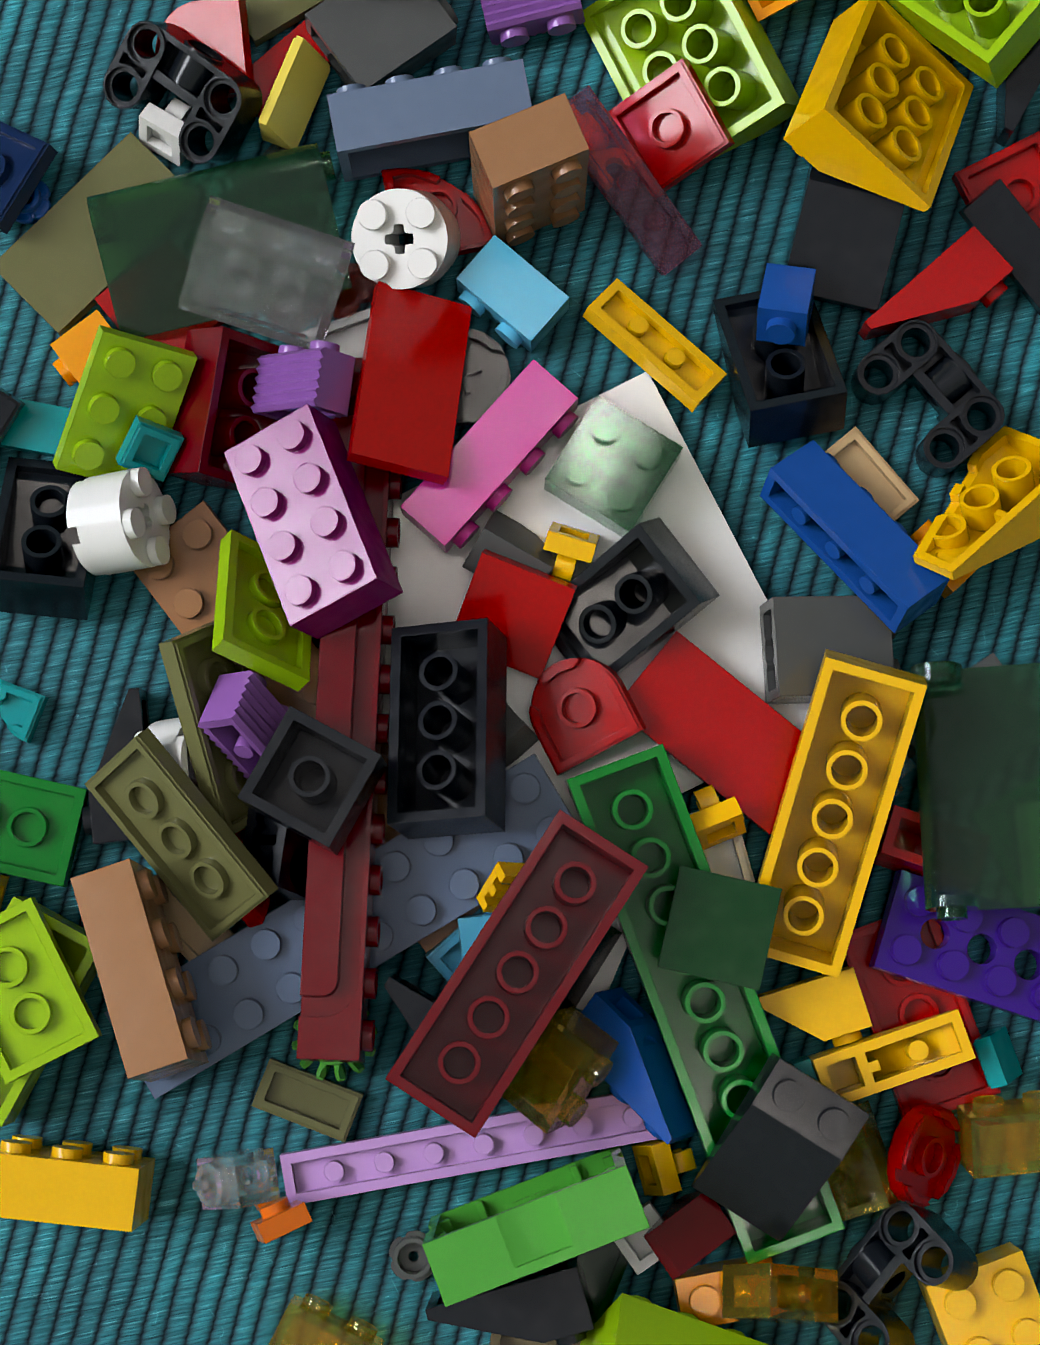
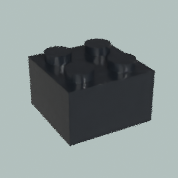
[238,706,388,855]

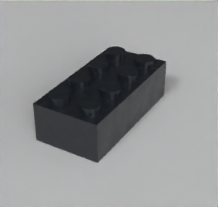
[387,618,507,839]

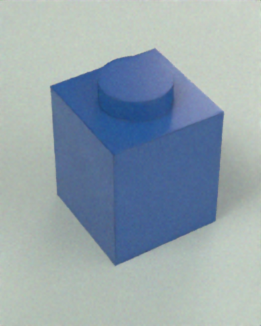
[756,263,816,347]

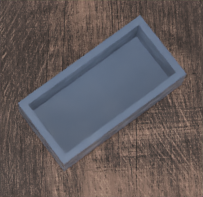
[326,57,532,182]

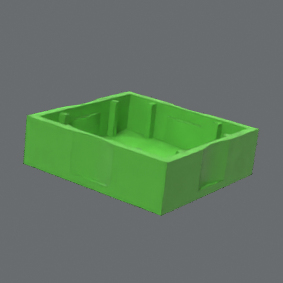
[422,1146,650,1307]

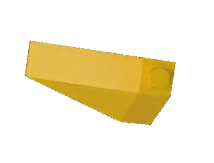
[913,426,1040,580]

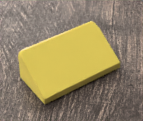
[258,35,330,151]

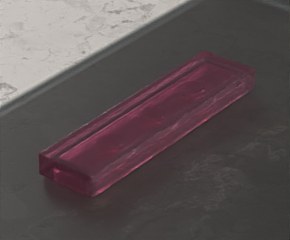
[568,85,703,275]

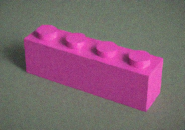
[400,359,579,553]

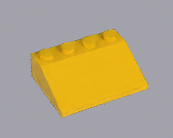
[783,0,974,212]

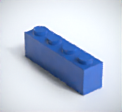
[760,440,949,634]

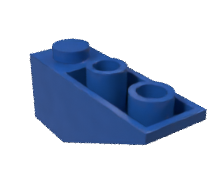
[563,987,697,1145]

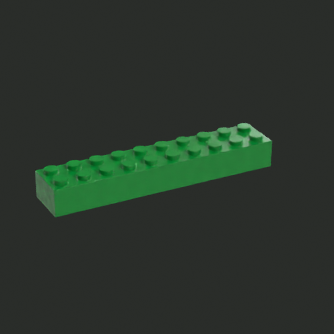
[565,744,845,1265]

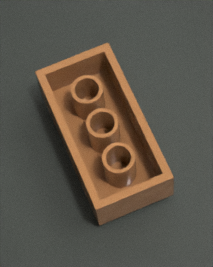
[469,93,589,246]
[70,859,212,1082]

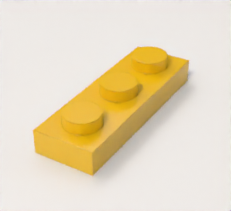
[582,278,727,413]

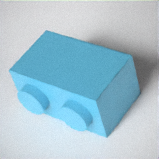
[456,235,569,353]

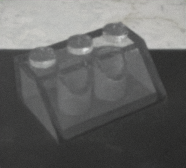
[178,196,355,349]

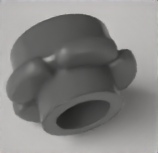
[389,1230,432,1282]

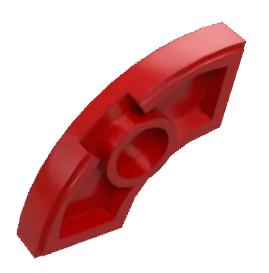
[381,168,493,256]

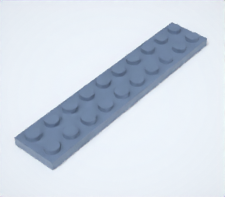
[104,754,573,1099]

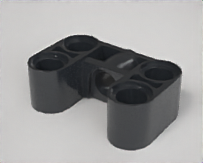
[103,21,263,164]
[851,319,1005,478]
[816,1202,978,1345]

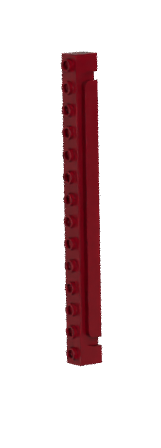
[296,357,403,1063]

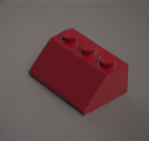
[167,326,279,491]

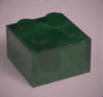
[544,395,683,537]

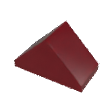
[643,1191,737,1280]

